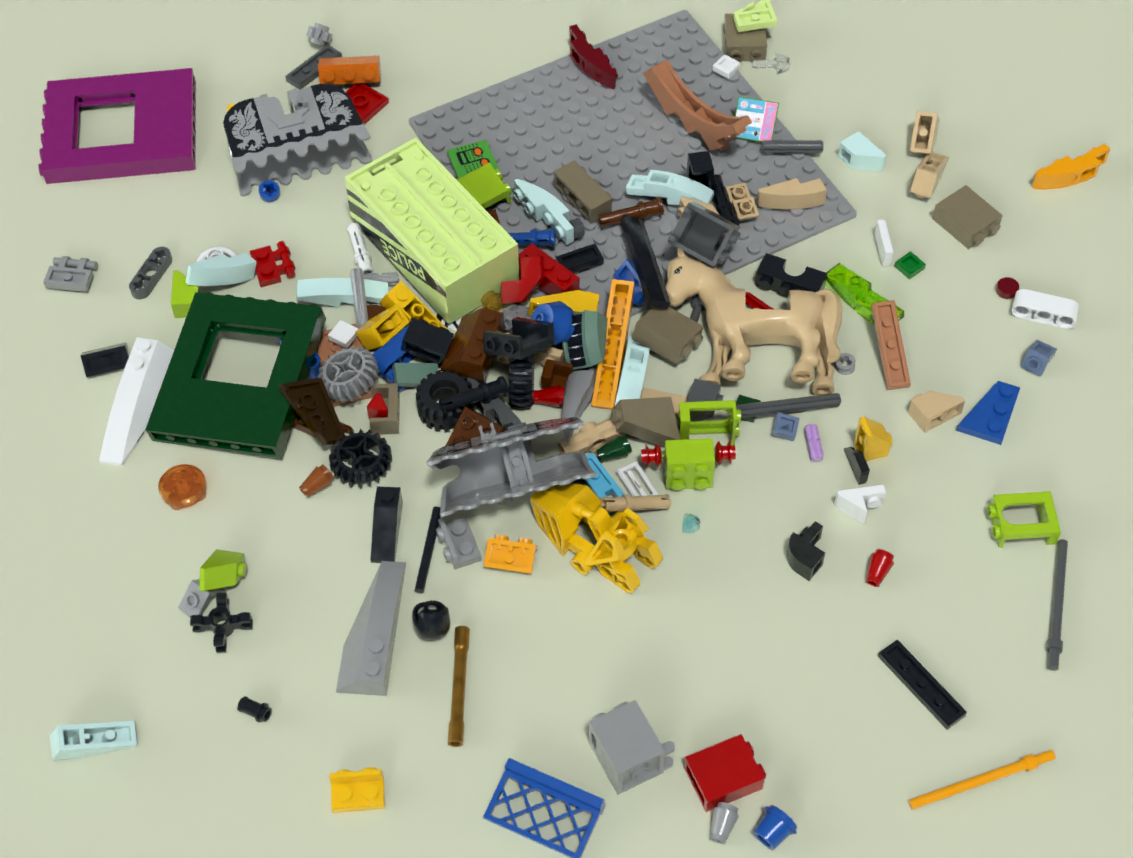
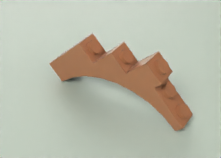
[643,59,752,151]

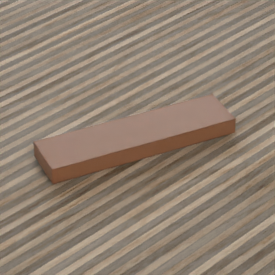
[871,300,911,390]

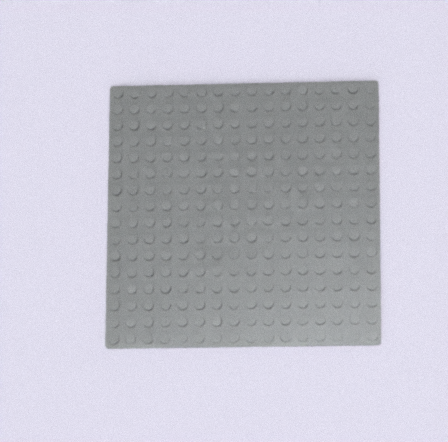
[409,10,857,346]

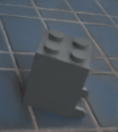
[668,202,741,267]

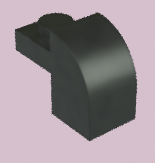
[787,521,825,581]

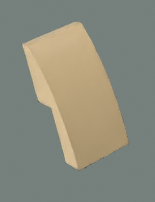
[725,182,759,221]

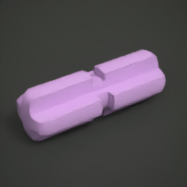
[805,424,824,462]

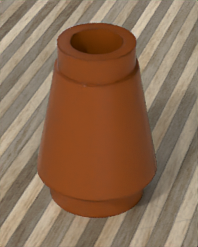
[299,464,335,498]

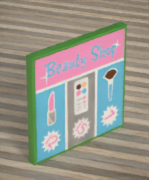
[735,96,779,142]

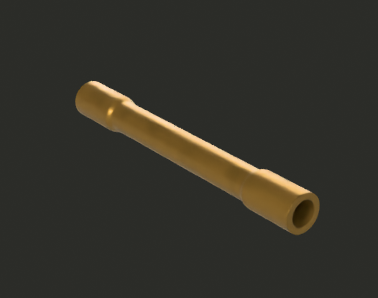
[448,626,470,747]

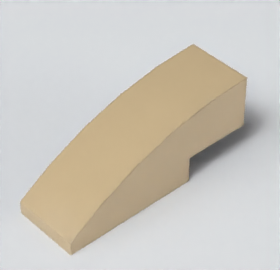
[757,178,827,209]

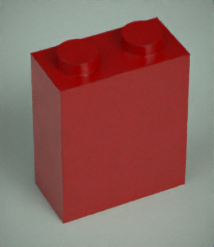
[684,734,766,812]

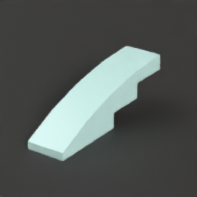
[296,278,388,307]

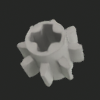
[307,23,333,47]

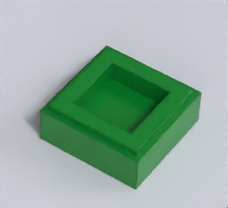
[894,251,926,280]

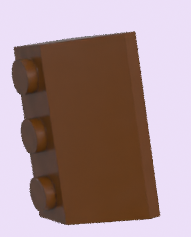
[441,308,505,382]

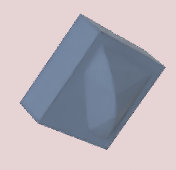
[771,412,800,441]

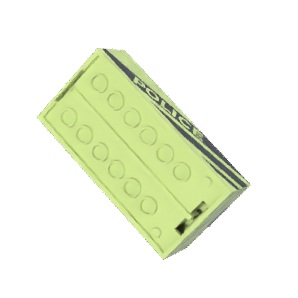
[345,138,519,324]

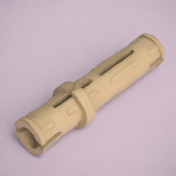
[600,494,671,512]

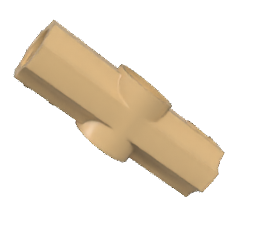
[558,417,626,454]

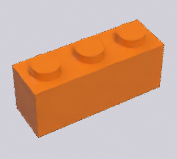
[318,56,381,84]

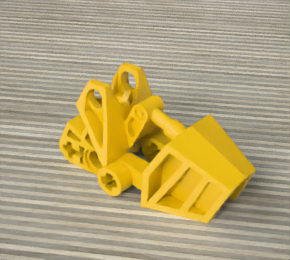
[530,483,663,594]

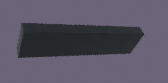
[878,639,967,730]

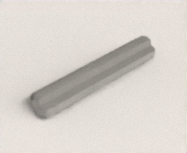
[351,268,368,329]

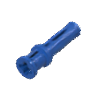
[508,228,556,247]

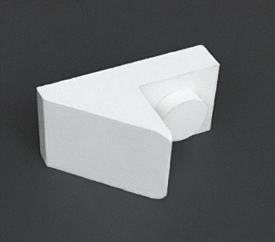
[834,484,886,523]

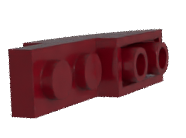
[569,24,618,89]

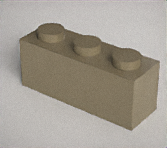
[554,160,613,224]

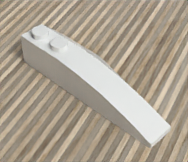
[99,337,174,466]

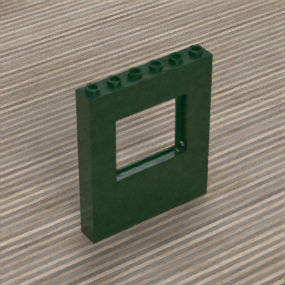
[145,292,326,458]

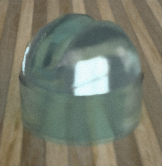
[682,513,700,533]

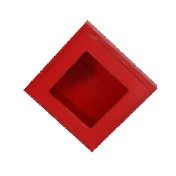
[367,392,388,419]

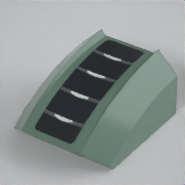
[561,310,608,370]

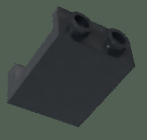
[483,317,555,360]

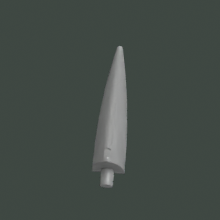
[562,367,595,443]

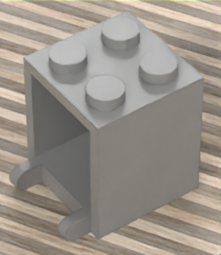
[589,700,675,795]

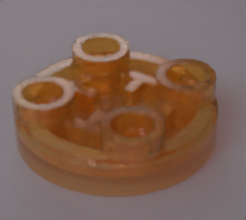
[158,464,207,510]

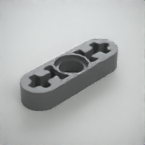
[129,247,172,299]

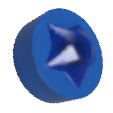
[259,180,280,202]

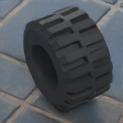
[416,370,475,432]

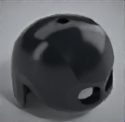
[412,601,450,640]

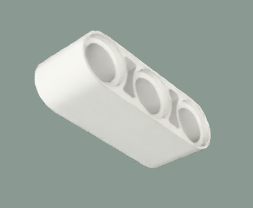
[1012,289,1079,329]

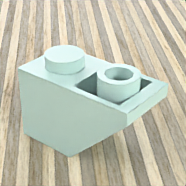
[838,131,886,172]

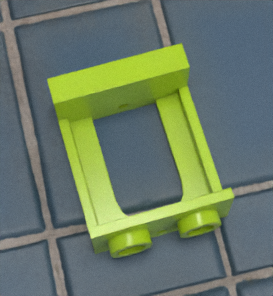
[678,400,741,445]
[987,491,1061,548]

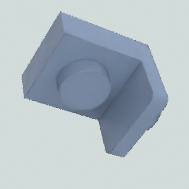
[1021,340,1057,376]

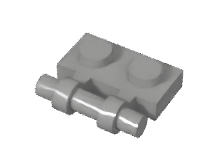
[43,256,97,292]

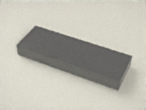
[285,44,342,90]

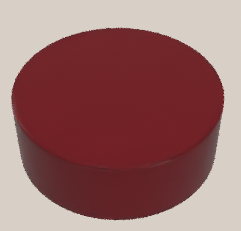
[996,277,1019,299]

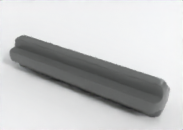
[762,140,824,153]

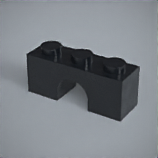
[755,253,827,296]

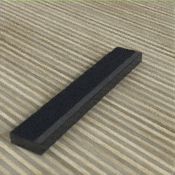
[620,215,671,309]

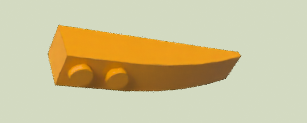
[591,279,635,410]

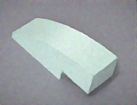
[186,252,256,286]

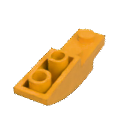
[1032,143,1110,190]

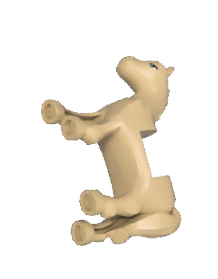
[665,248,843,395]

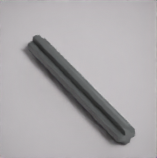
[736,393,841,418]

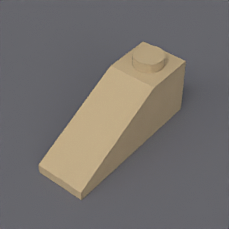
[910,152,949,198]

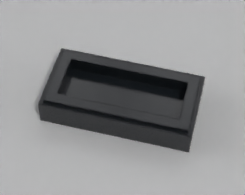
[556,243,604,273]

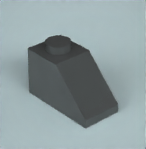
[686,378,724,422]

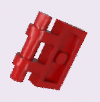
[250,241,295,288]

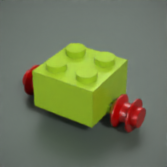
[641,438,736,491]

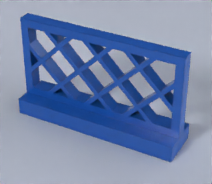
[483,758,606,858]

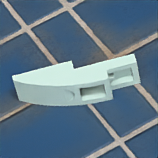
[626,169,714,205]
[513,179,574,245]
[615,336,650,405]

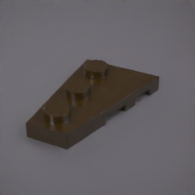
[278,377,345,446]

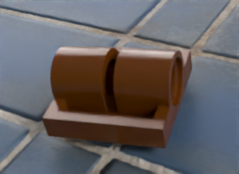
[445,407,506,446]

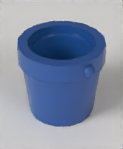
[753,805,797,850]

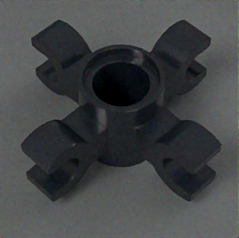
[190,592,253,653]

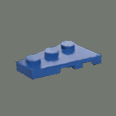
[956,381,1020,445]

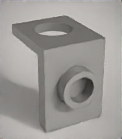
[178,579,226,617]

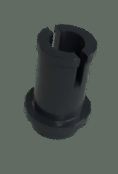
[237,696,272,722]

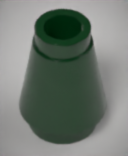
[596,435,632,462]

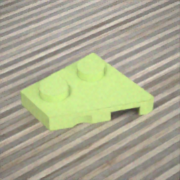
[733,0,777,32]

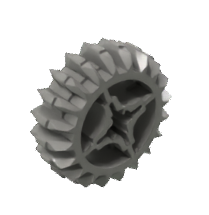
[317,345,379,403]

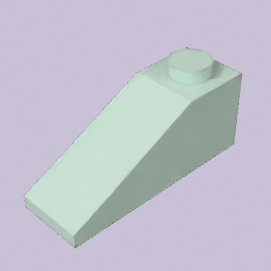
[50,721,137,760]

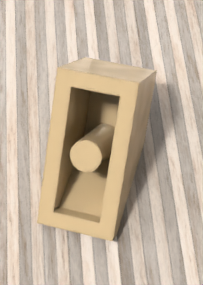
[910,111,939,155]
[908,391,965,433]

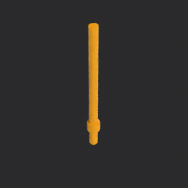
[908,750,1056,810]

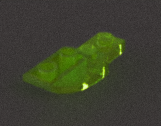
[826,263,904,324]

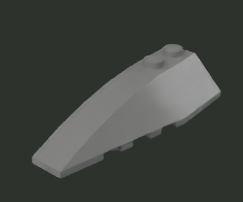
[336,561,406,696]

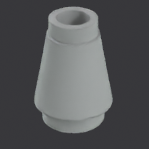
[710,802,739,844]

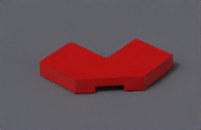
[501,256,544,305]

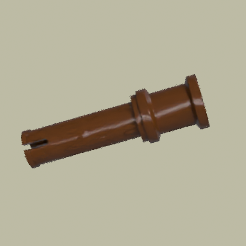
[598,197,664,228]

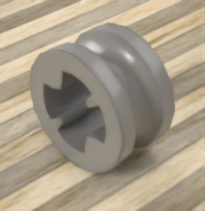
[835,353,856,375]

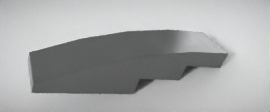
[467,378,531,442]

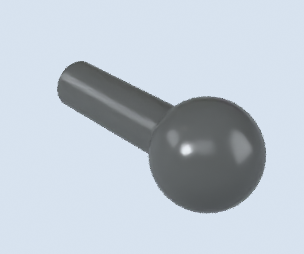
[690,295,705,323]

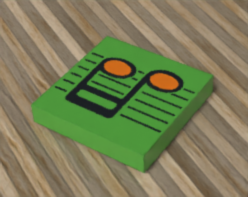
[447,140,499,179]

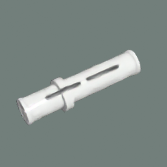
[347,223,374,274]

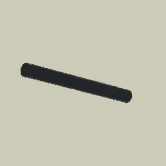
[414,506,441,594]

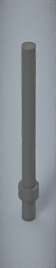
[1047,539,1068,671]

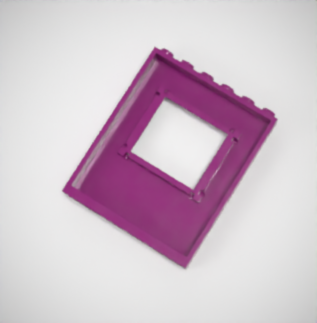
[38,68,196,184]

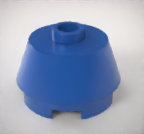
[531,301,575,345]

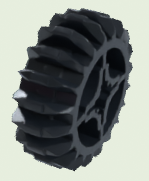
[509,354,534,409]
[329,428,392,489]

